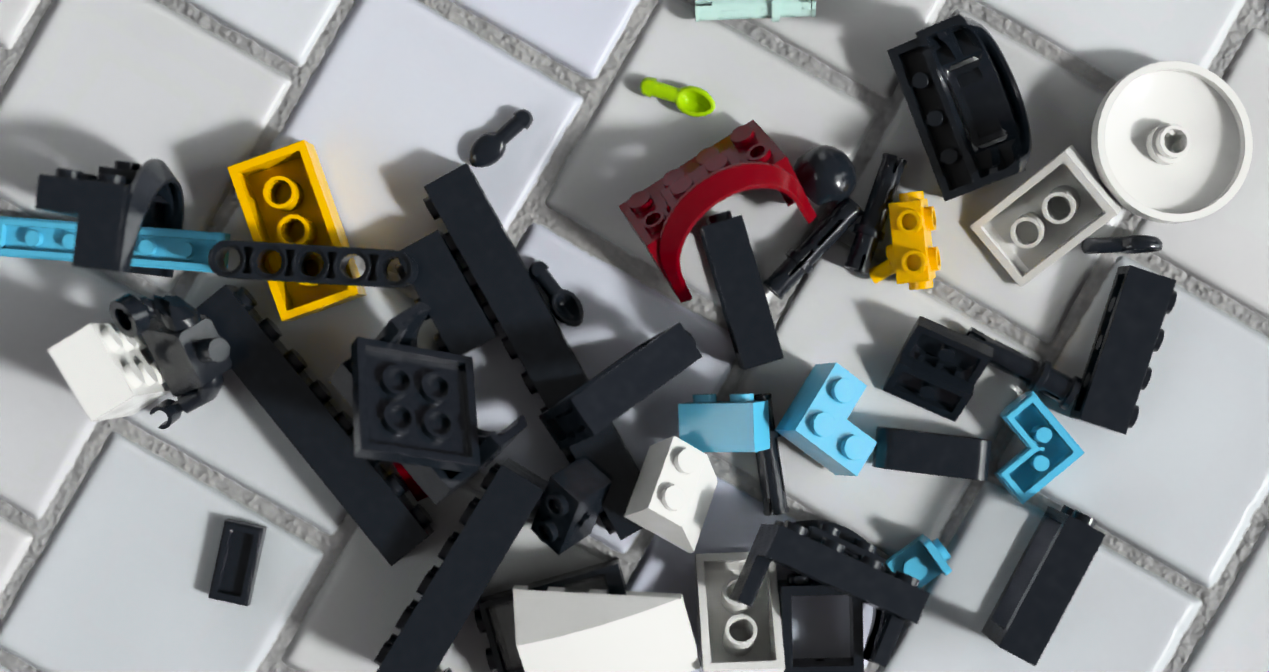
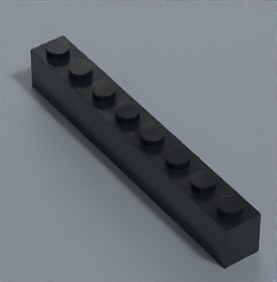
[196,284,434,566]

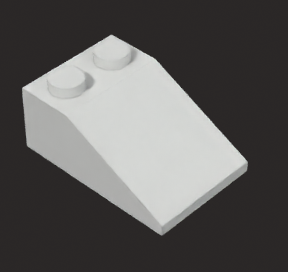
[970,144,1123,288]
[695,552,785,672]

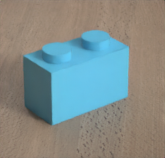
[678,393,770,452]

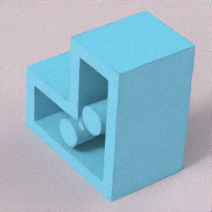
[775,362,877,476]

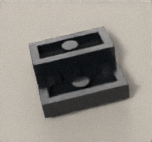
[883,316,994,422]

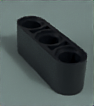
[872,426,992,481]

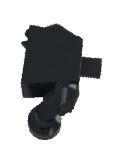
[109,294,232,429]

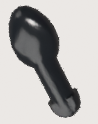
[469,109,533,168]
[1081,235,1163,254]
[529,261,584,327]

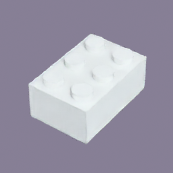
[47,323,171,422]

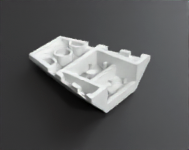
[513,585,701,672]

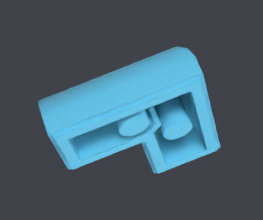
[994,391,1084,504]

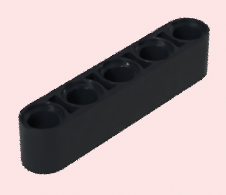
[208,240,419,289]

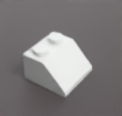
[624,436,718,553]

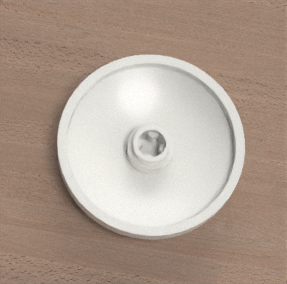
[1091,61,1253,224]

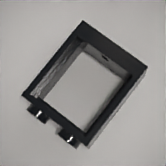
[778,573,864,672]

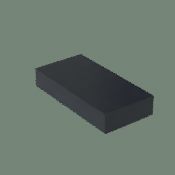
[208,519,267,606]

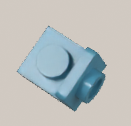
[886,534,952,588]

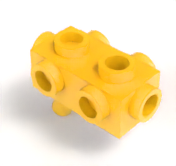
[869,191,941,290]

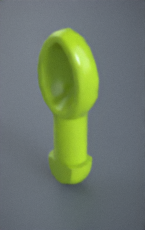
[640,77,715,117]

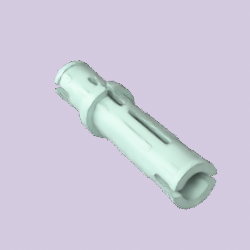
[695,0,816,22]

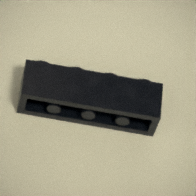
[1069,265,1177,434]

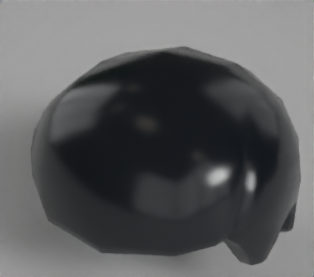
[793,145,857,205]

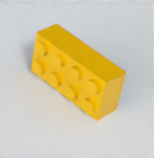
[227,140,367,322]

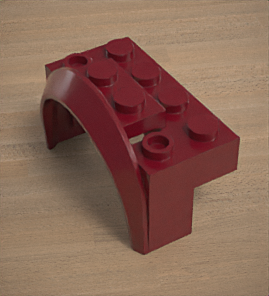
[619,120,817,303]

